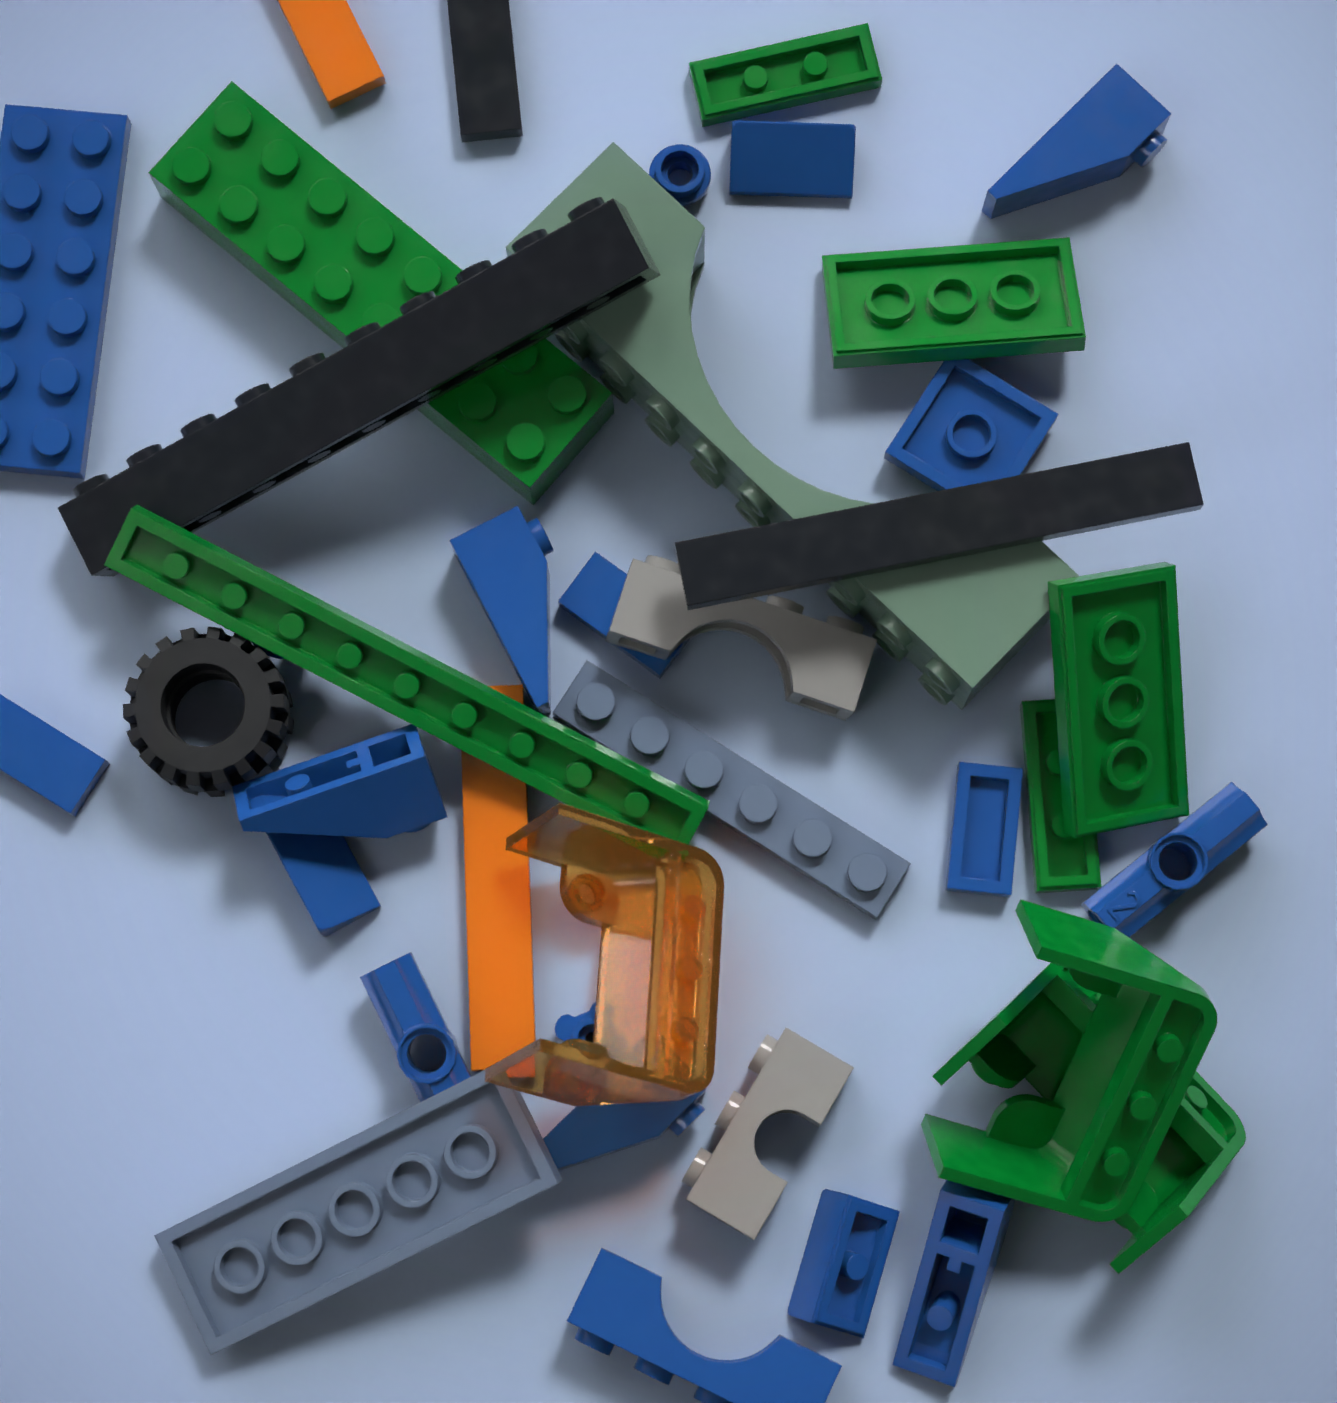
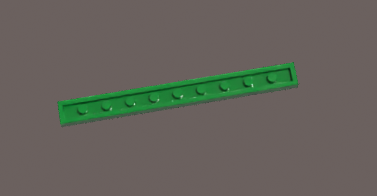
[104,505,710,862]

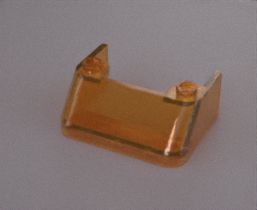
[485,803,724,1106]

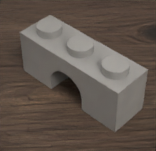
[682,1028,854,1240]

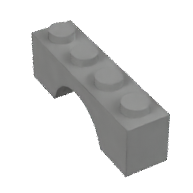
[605,555,877,720]

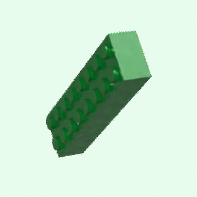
[148,81,614,505]

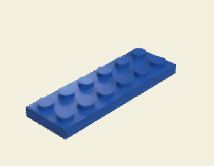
[0,104,131,479]

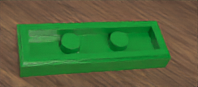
[689,23,882,127]
[1020,699,1101,893]

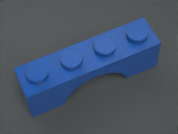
[567,1248,842,1403]

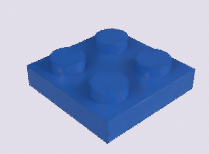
[884,359,1059,491]

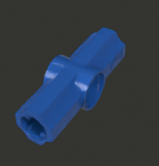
[1081,782,1268,938]
[360,952,472,1102]

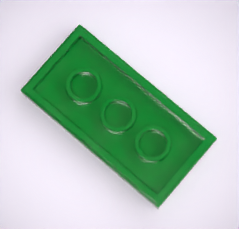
[822,237,1086,369]
[1048,562,1189,838]

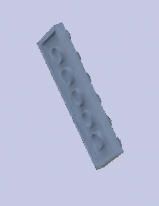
[154,1061,563,1355]

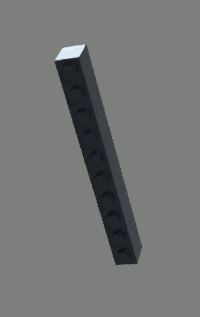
[58,197,660,577]

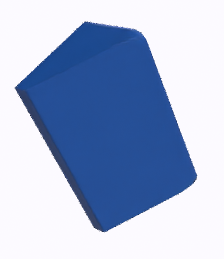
[729,120,856,199]
[266,832,381,937]
[788,1189,900,1338]

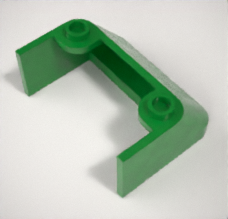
[921,899,1217,1222]
[932,963,1246,1274]

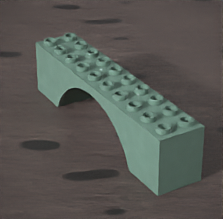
[506,142,1079,710]

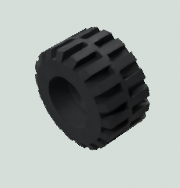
[123,627,294,797]

